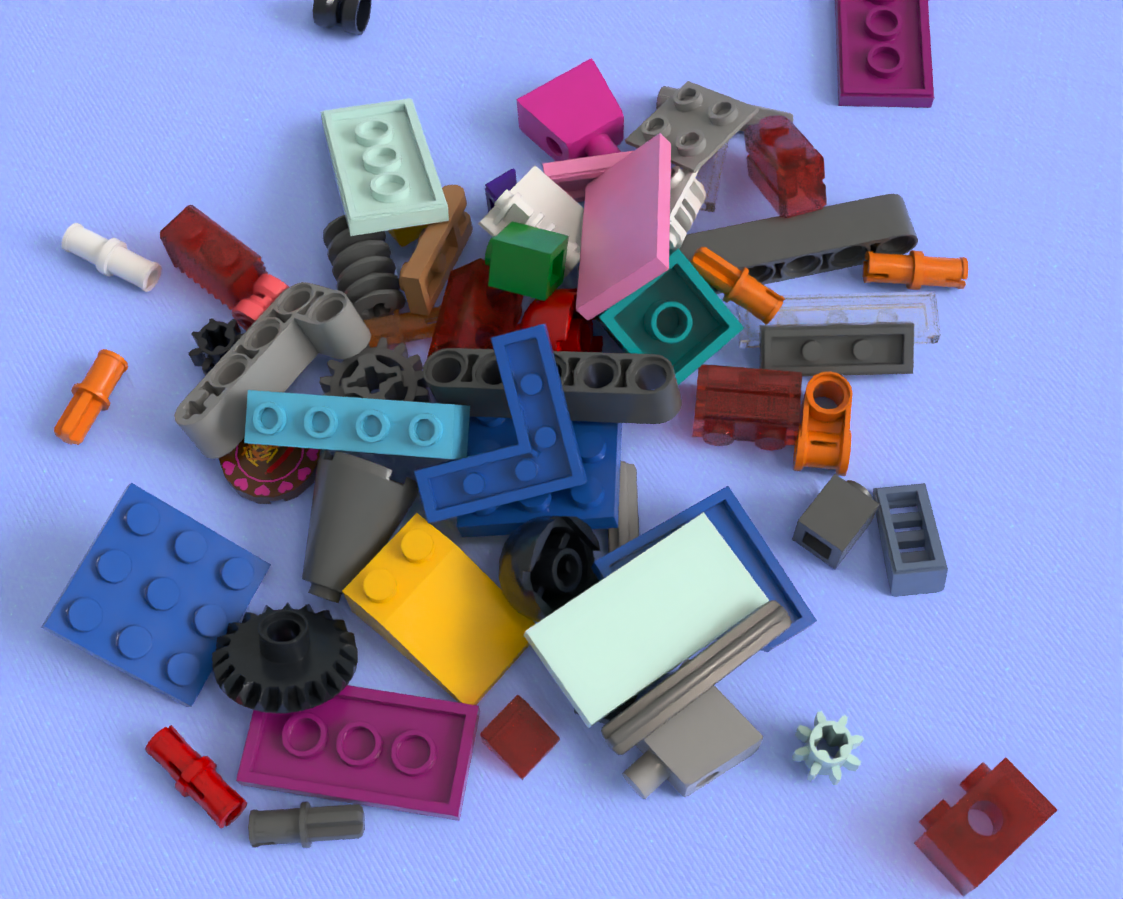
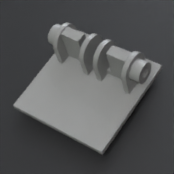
[625,81,759,173]

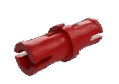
[145,725,247,829]

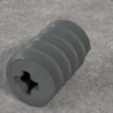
[323,215,406,322]

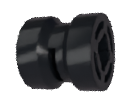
[313,0,372,35]

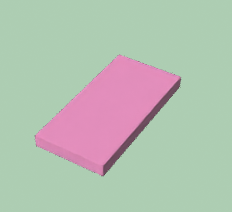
[576,133,671,320]

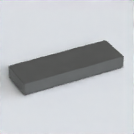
[759,321,914,377]

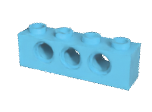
[244,390,470,459]

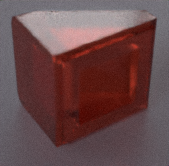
[480,695,560,781]

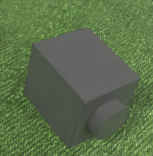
[792,474,879,570]

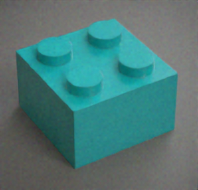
[594,248,744,385]

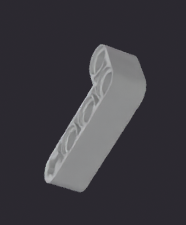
[174,282,371,459]

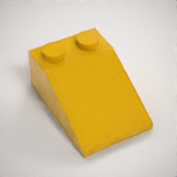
[342,513,536,705]

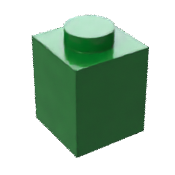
[485,221,569,301]

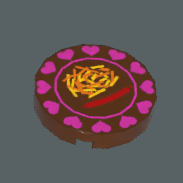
[219,437,322,504]

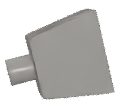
[622,658,764,799]

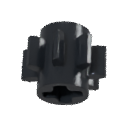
[188,318,244,376]

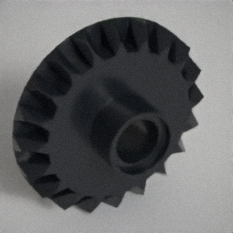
[212,602,358,713]

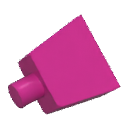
[517,58,624,161]

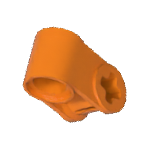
[793,372,853,477]

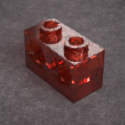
[427,258,524,358]

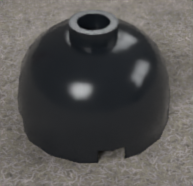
[498,516,601,622]

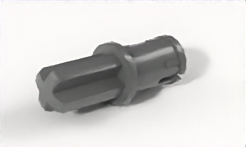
[248,802,365,848]

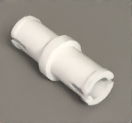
[62,222,162,292]

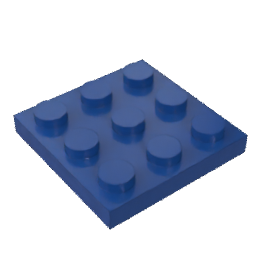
[456,416,622,538]
[41,482,271,707]

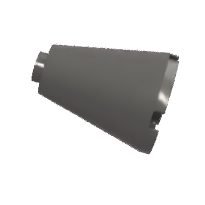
[302,449,419,604]

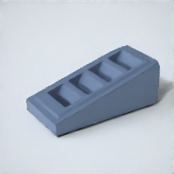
[873,483,948,597]

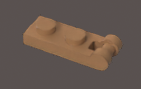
[399,185,473,316]

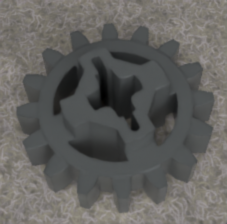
[319,337,431,403]

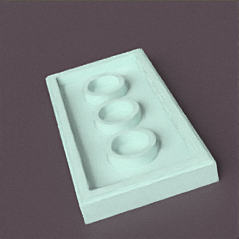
[320,98,449,236]
[524,512,769,728]

